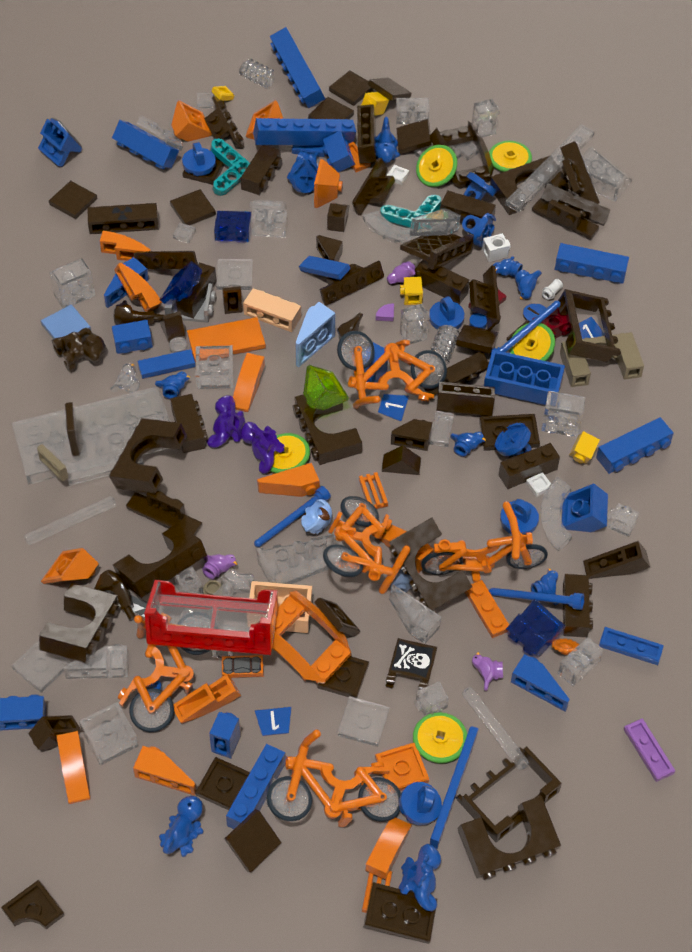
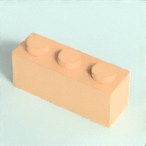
[243,288,301,332]

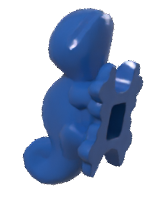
[376,116,400,163]
[159,796,204,857]
[399,844,441,911]

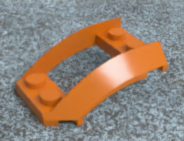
[272,591,351,684]

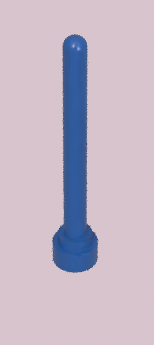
[489,300,560,356]
[254,486,331,547]
[489,588,584,610]

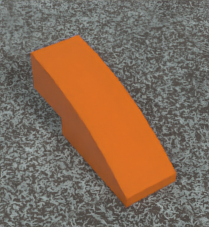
[100,231,151,261]
[114,263,162,312]
[233,353,265,412]
[173,674,241,724]
[56,731,90,804]
[365,817,412,880]

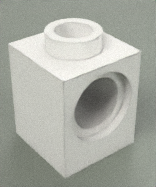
[482,233,510,262]

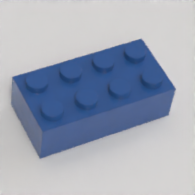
[484,350,565,407]

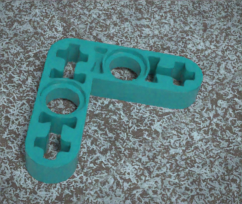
[210,138,250,196]
[380,195,441,229]

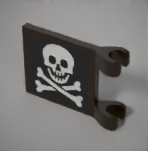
[385,638,437,696]

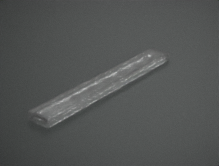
[505,124,595,213]

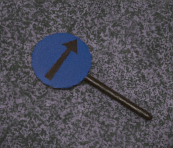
[506,303,546,340]

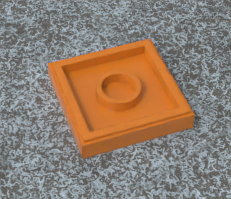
[375,742,430,795]

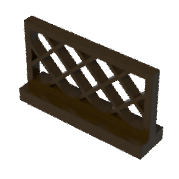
[400,228,474,270]

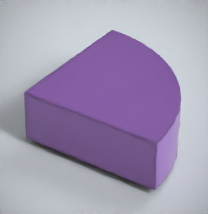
[376,304,394,321]

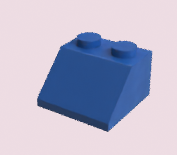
[561,483,608,532]

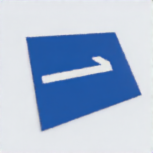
[579,317,605,339]
[378,394,409,421]
[254,707,291,736]

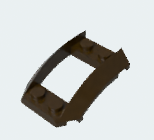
[431,121,494,188]

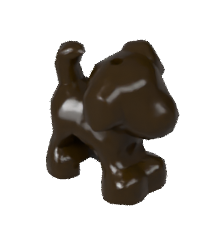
[51,328,106,372]

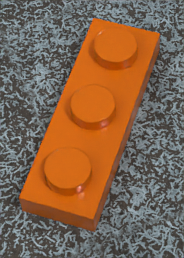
[465,580,511,638]

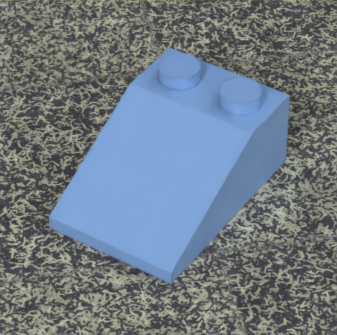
[296,302,335,367]

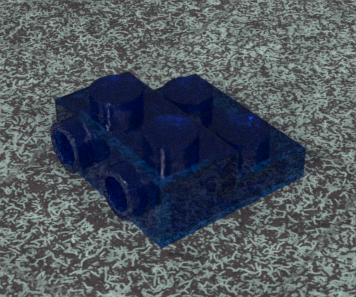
[214,211,252,242]
[159,261,202,304]
[506,599,566,657]

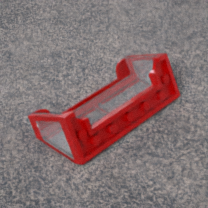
[144,580,278,655]

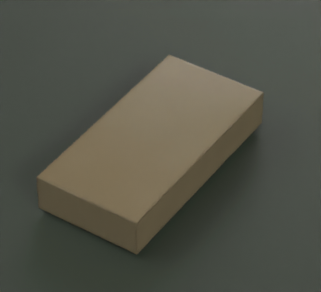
[37,444,68,481]

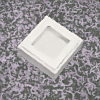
[387,165,409,185]
[526,472,553,497]

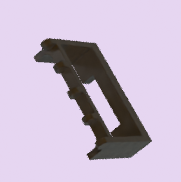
[558,289,621,362]
[456,746,562,843]

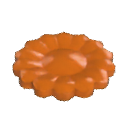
[551,638,580,655]

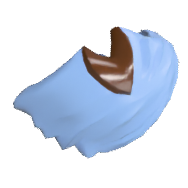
[301,499,332,534]

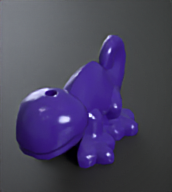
[207,395,245,448]
[241,422,284,474]

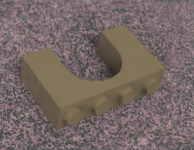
[560,332,644,387]

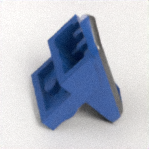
[38,118,82,167]

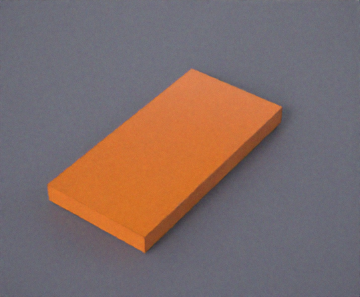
[187,317,266,362]

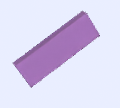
[623,718,675,782]

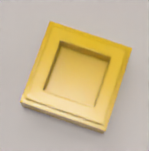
[211,86,235,101]

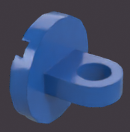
[182,142,216,176]
[287,159,318,193]
[464,172,496,200]
[462,213,496,247]
[429,296,465,332]
[495,423,532,456]
[500,499,539,534]
[399,782,442,826]

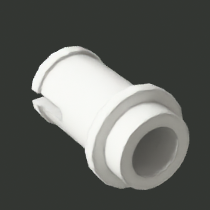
[542,279,563,300]

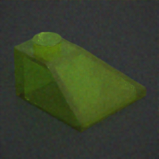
[303,365,349,410]

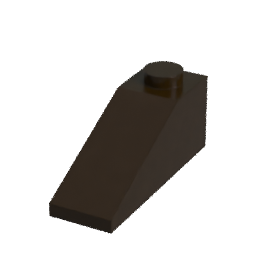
[583,541,650,579]

